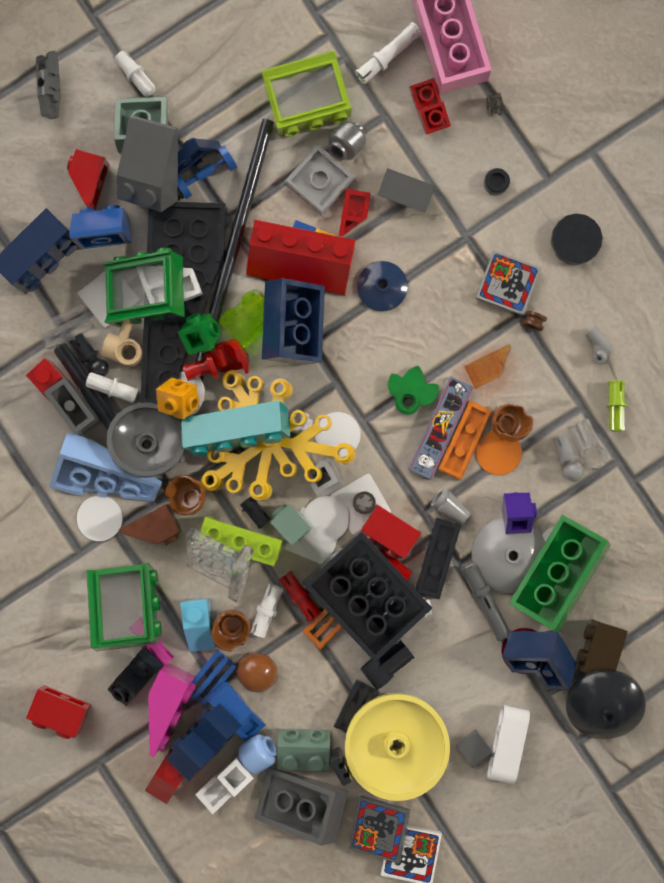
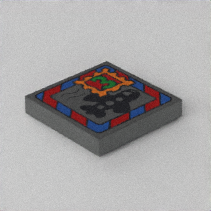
[349,795,411,863]

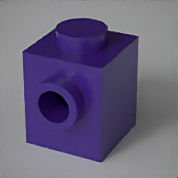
[502,492,537,534]

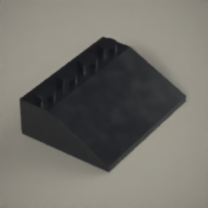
[302,531,432,662]

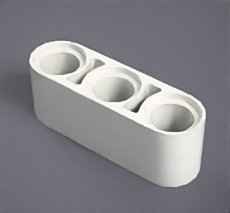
[487,705,530,785]

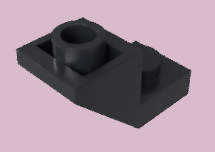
[107,647,163,706]

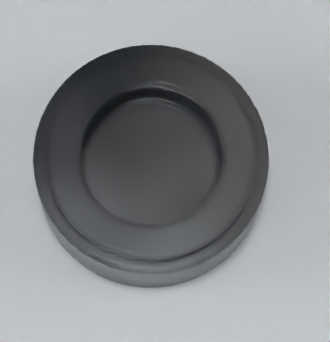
[484,168,510,195]

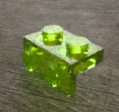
[219,289,264,349]

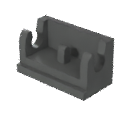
[378,168,435,213]

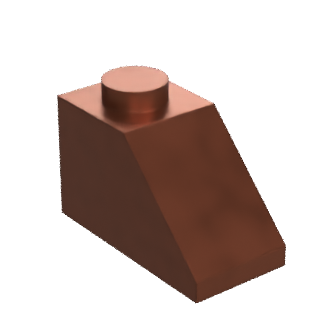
[119,504,182,546]

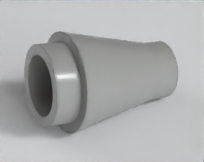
[431,489,471,524]

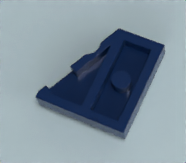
[178,138,222,175]

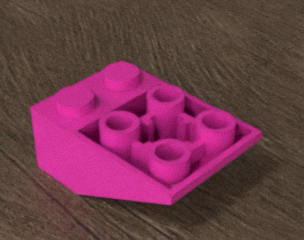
[148,663,196,757]

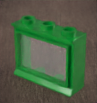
[103,248,185,327]
[86,563,162,652]

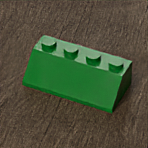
[509,515,611,633]

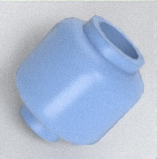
[238,734,277,774]

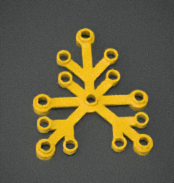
[202,370,356,501]

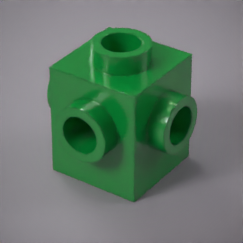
[178,313,221,355]

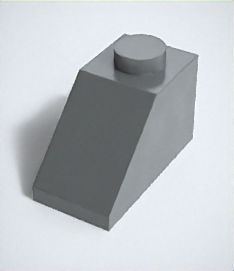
[44,377,101,436]

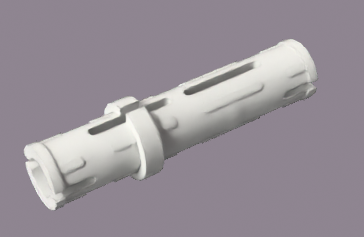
[355,22,422,84]

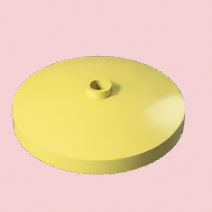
[345,693,450,801]

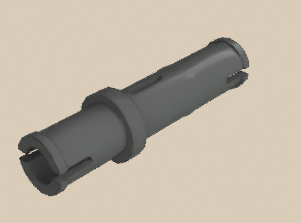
[461,565,510,641]

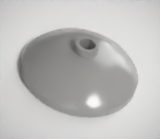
[471,517,545,593]

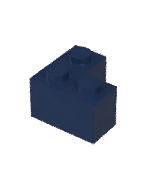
[502,630,577,690]
[167,703,242,782]

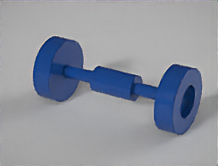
[178,145,237,199]

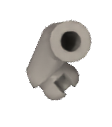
[586,327,611,365]

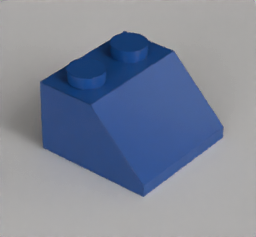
[69,205,131,250]

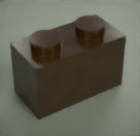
[576,619,628,673]

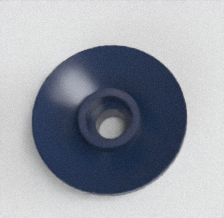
[357,261,408,312]

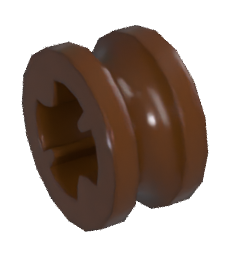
[521,311,547,331]

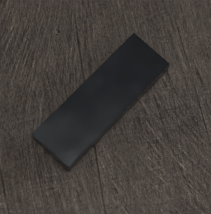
[415,518,461,599]

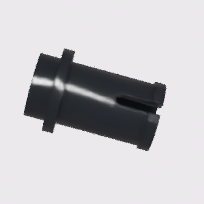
[240,496,271,529]

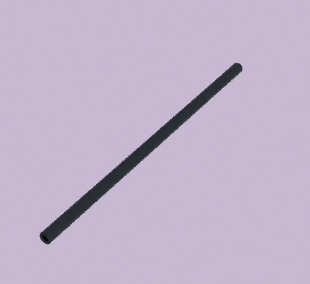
[178,119,274,463]

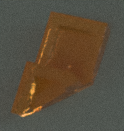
[464,344,512,389]

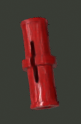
[278,570,321,622]

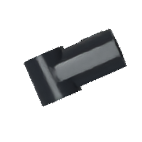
[360,639,415,690]

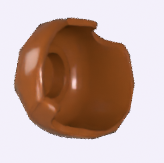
[492,403,533,442]
[165,475,206,515]
[211,609,251,652]
[236,652,278,693]

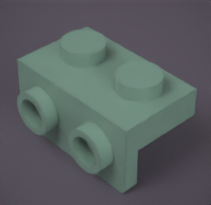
[277,728,330,772]

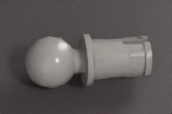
[552,433,584,482]

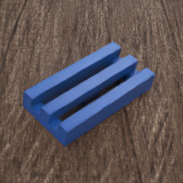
[192,649,237,707]

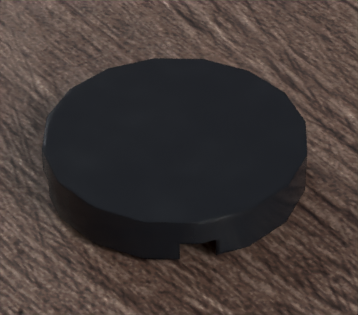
[550,213,603,265]

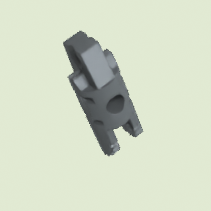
[36,51,61,119]

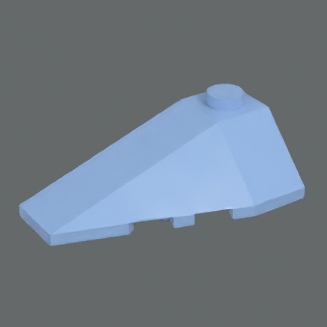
[49,432,162,501]

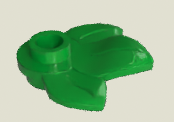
[388,366,439,415]

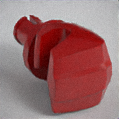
[183,339,250,381]

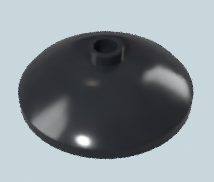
[566,669,646,739]

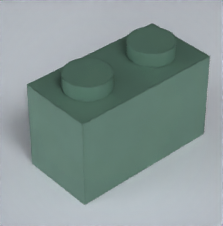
[270,504,314,546]

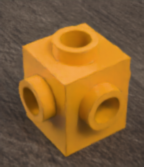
[156,378,199,419]

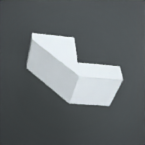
[195,758,254,814]

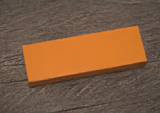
[437,400,492,480]

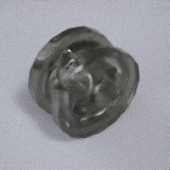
[486,92,503,117]
[353,491,376,514]

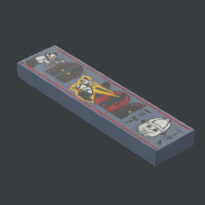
[408,376,474,480]

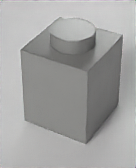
[304,459,345,497]

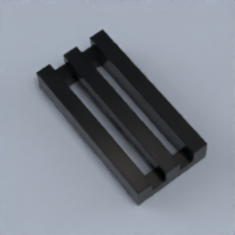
[333,679,380,733]
[331,746,352,786]

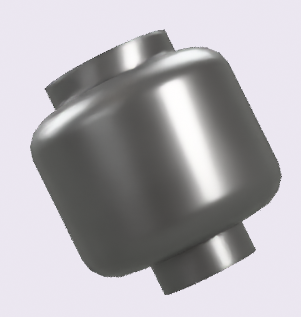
[329,121,366,160]

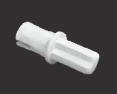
[114,51,155,97]
[86,373,138,404]

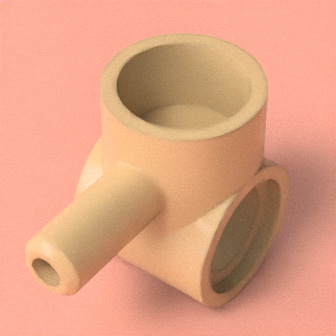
[101,321,143,368]

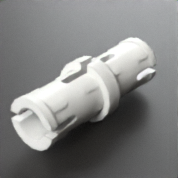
[250,583,284,638]

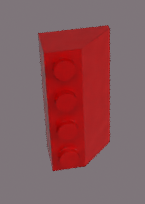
[246,220,356,296]

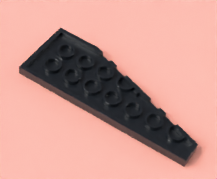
[140,202,226,404]

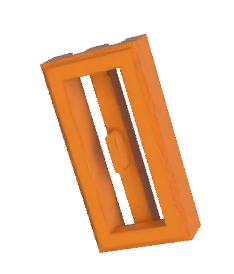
[302,608,342,650]

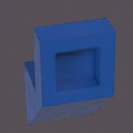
[207,681,266,741]

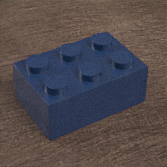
[0,208,77,294]
[262,278,325,365]

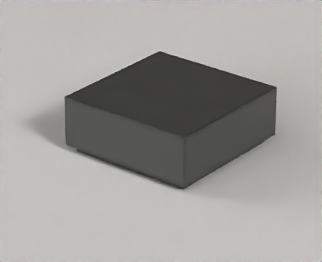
[456,730,493,768]

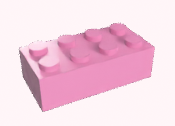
[411,0,492,95]

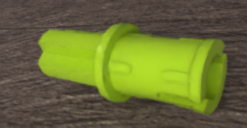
[606,380,627,432]

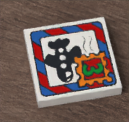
[380,825,442,883]

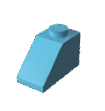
[180,597,216,652]

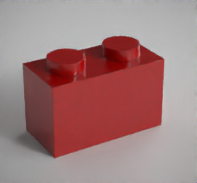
[361,504,421,560]
[26,685,91,739]

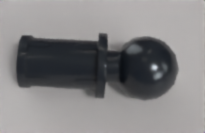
[69,333,109,377]

